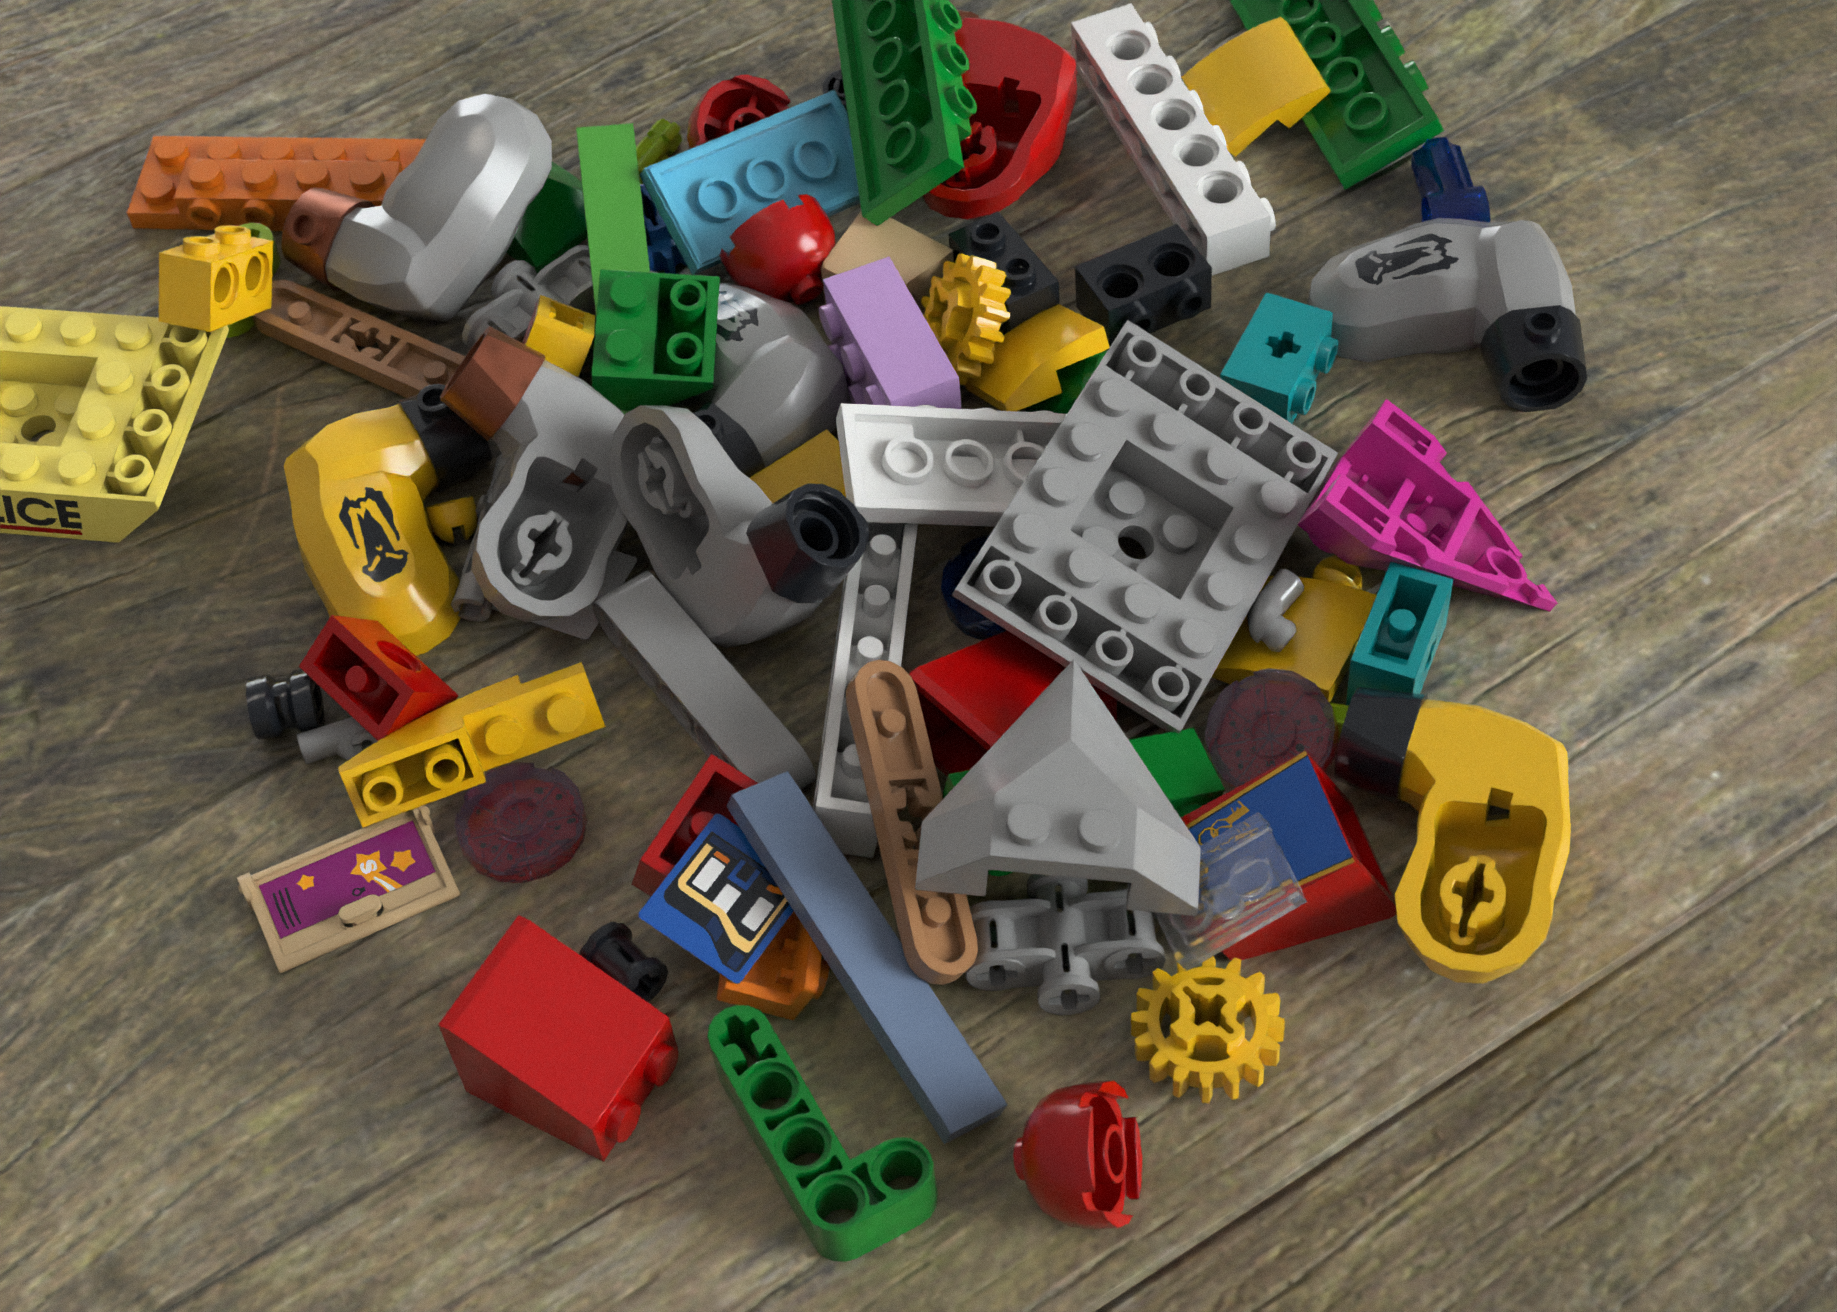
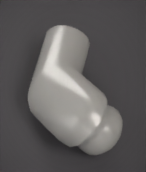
[1247,569,1304,652]
[297,717,377,764]

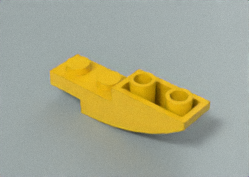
[338,662,606,828]

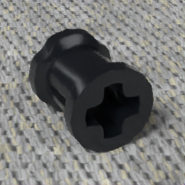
[579,921,668,1002]

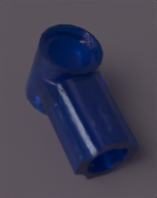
[1411,137,1491,222]

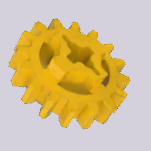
[921,254,1011,385]
[1131,952,1285,1103]

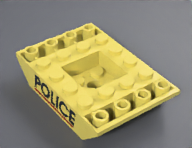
[0,306,229,543]

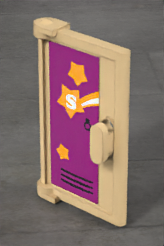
[237,805,461,974]

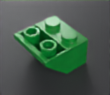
[592,269,720,411]

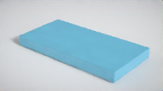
[639,90,860,275]

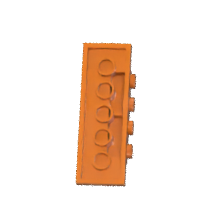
[127,136,426,231]

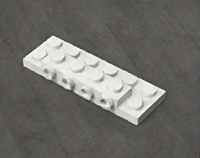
[836,403,1067,527]

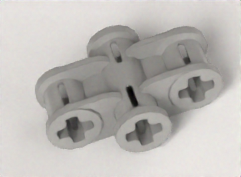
[462,245,596,358]
[966,874,1166,1015]

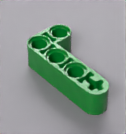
[707,1005,938,1262]

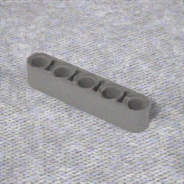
[592,570,816,790]

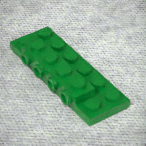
[832,0,977,226]
[1228,0,1444,190]

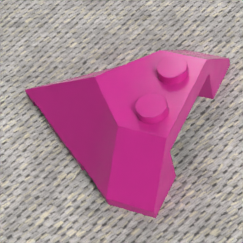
[1297,399,1558,612]

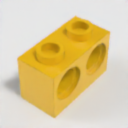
[158,225,273,332]

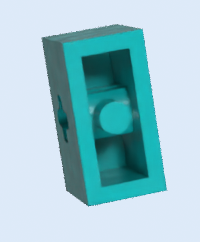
[1220,292,1339,423]
[1346,561,1453,705]

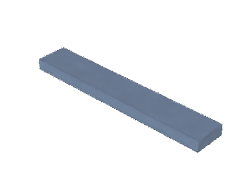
[726,771,1008,1144]

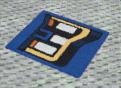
[638,814,794,984]

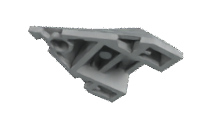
[915,659,1201,916]

